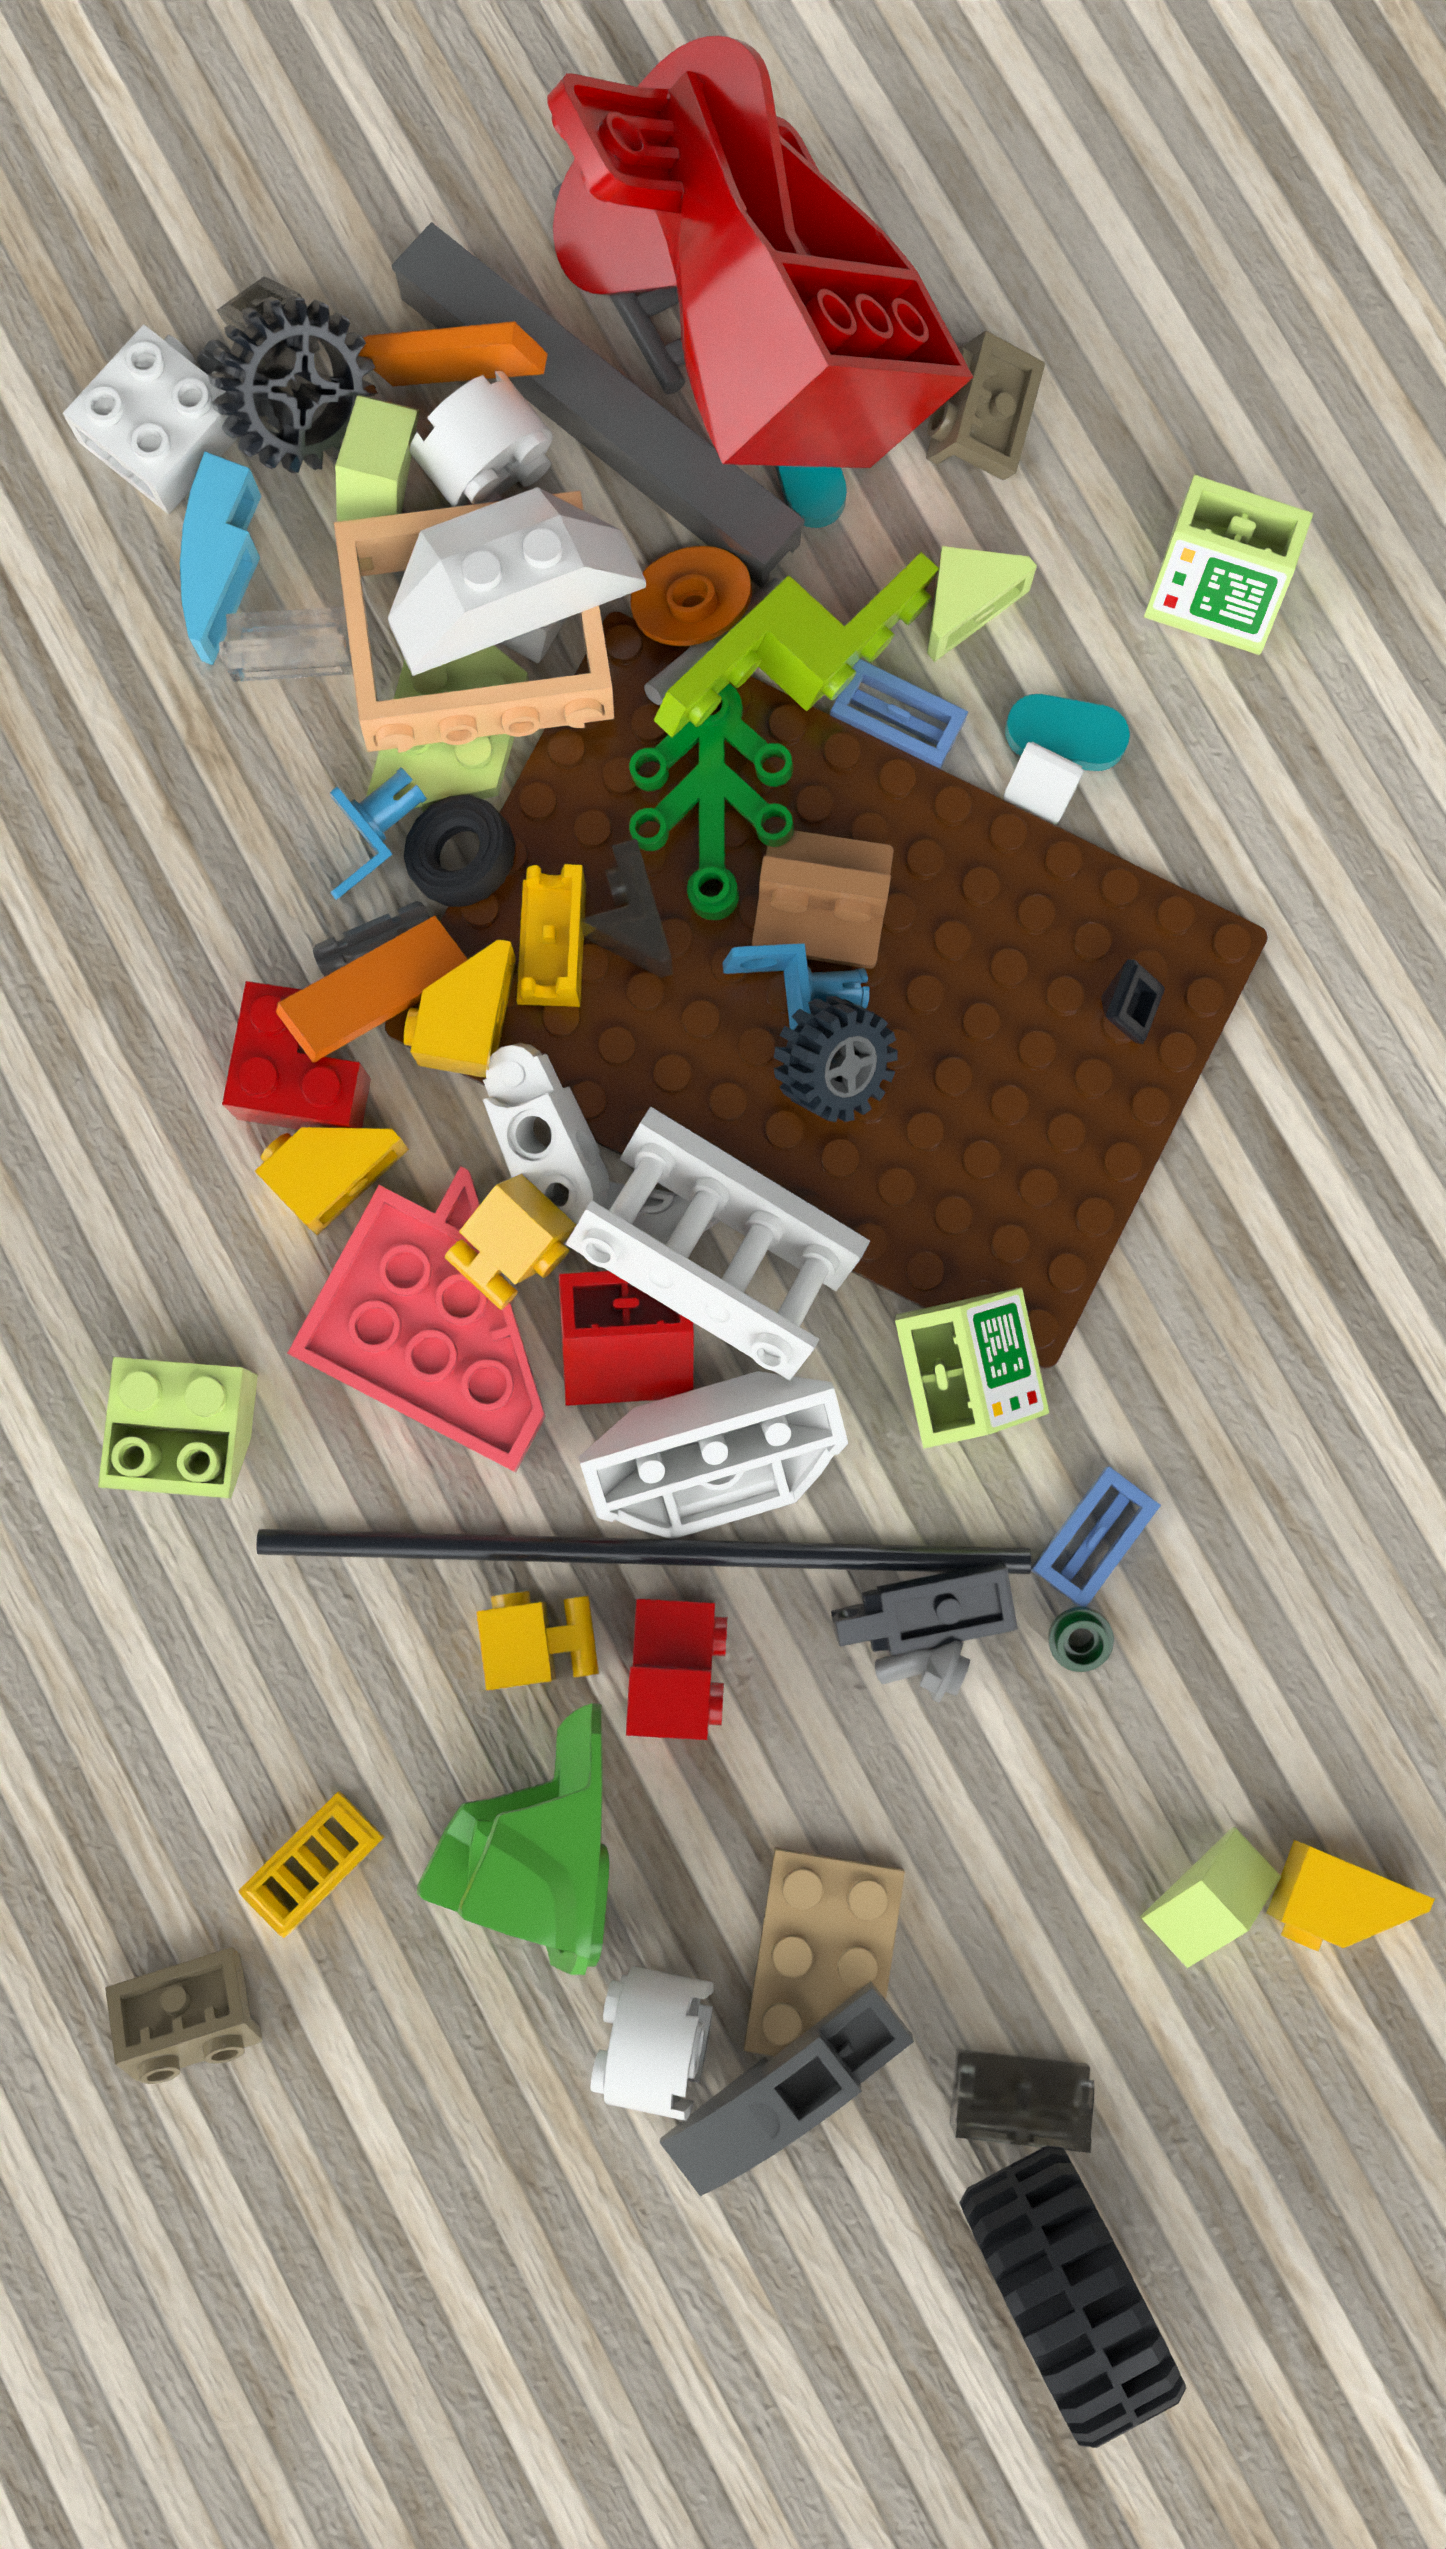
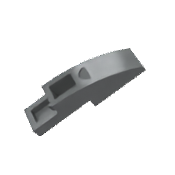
[659,1981,914,2196]

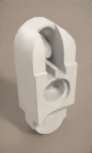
[483,1043,611,1225]

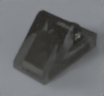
[581,839,673,978]

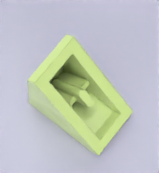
[335,395,419,522]
[927,546,1037,662]
[1140,1827,1281,1968]

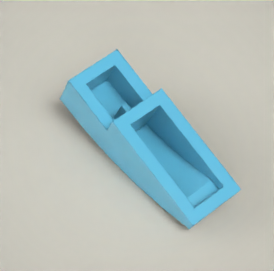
[180,452,262,665]

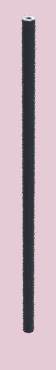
[256,1529,1031,1574]

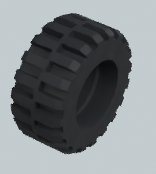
[959,2145,1186,2448]

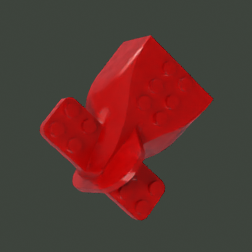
[547,35,974,468]

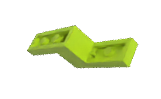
[654,552,939,737]

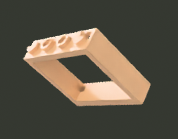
[334,491,614,753]

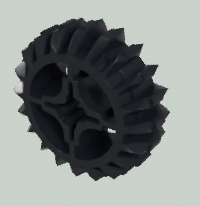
[208,295,378,473]

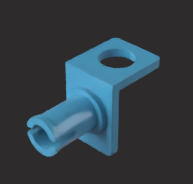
[330,767,427,900]
[722,943,869,1030]

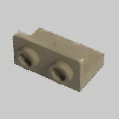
[926,331,1045,480]
[105,1947,263,2084]

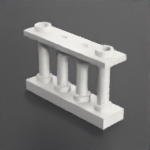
[565,1107,870,1381]

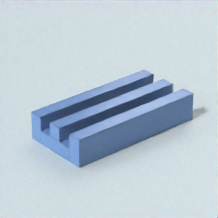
[830,659,968,769]
[1031,1466,1161,1607]

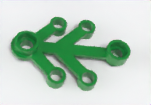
[629,684,794,920]

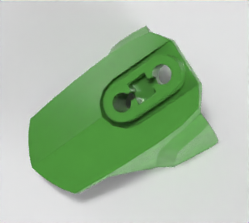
[417,1703,609,1975]

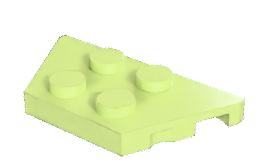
[366,645,529,812]

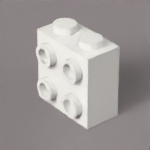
[63,324,237,514]

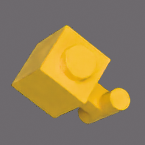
[444,1174,576,1310]
[476,1591,599,1691]

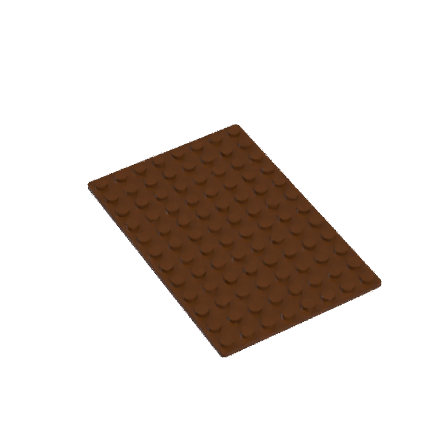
[385,612,1268,1369]

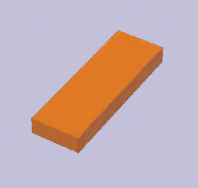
[358,321,548,387]
[276,916,468,1063]

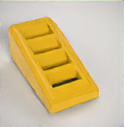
[238,1791,385,1938]

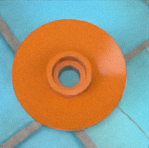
[630,546,752,646]

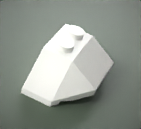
[388,487,646,676]
[579,1371,848,1539]

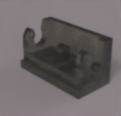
[949,2049,1095,2153]

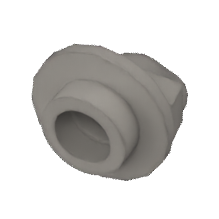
[875,1640,970,1703]

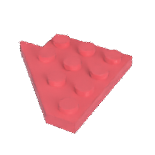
[287,1166,546,1473]

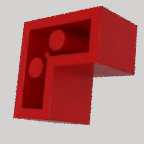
[222,981,371,1129]
[626,1599,728,1740]

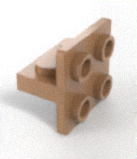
[752,828,894,969]

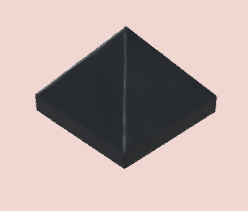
[1101,959,1165,1044]

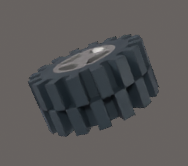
[774,996,898,1122]

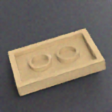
[744,1848,905,2056]

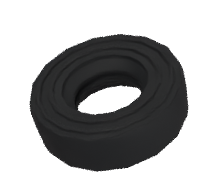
[403,795,516,907]

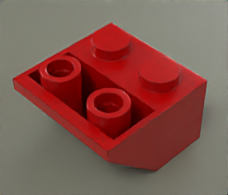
[558,1271,694,1406]

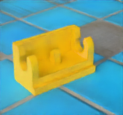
[517,864,586,1007]

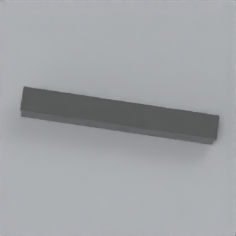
[391,222,805,588]

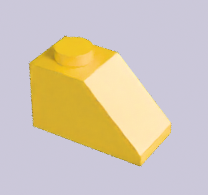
[404,939,516,1078]
[255,1127,409,1235]
[1266,1840,1434,1952]

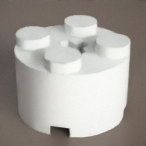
[410,371,553,507]
[591,1966,714,2121]

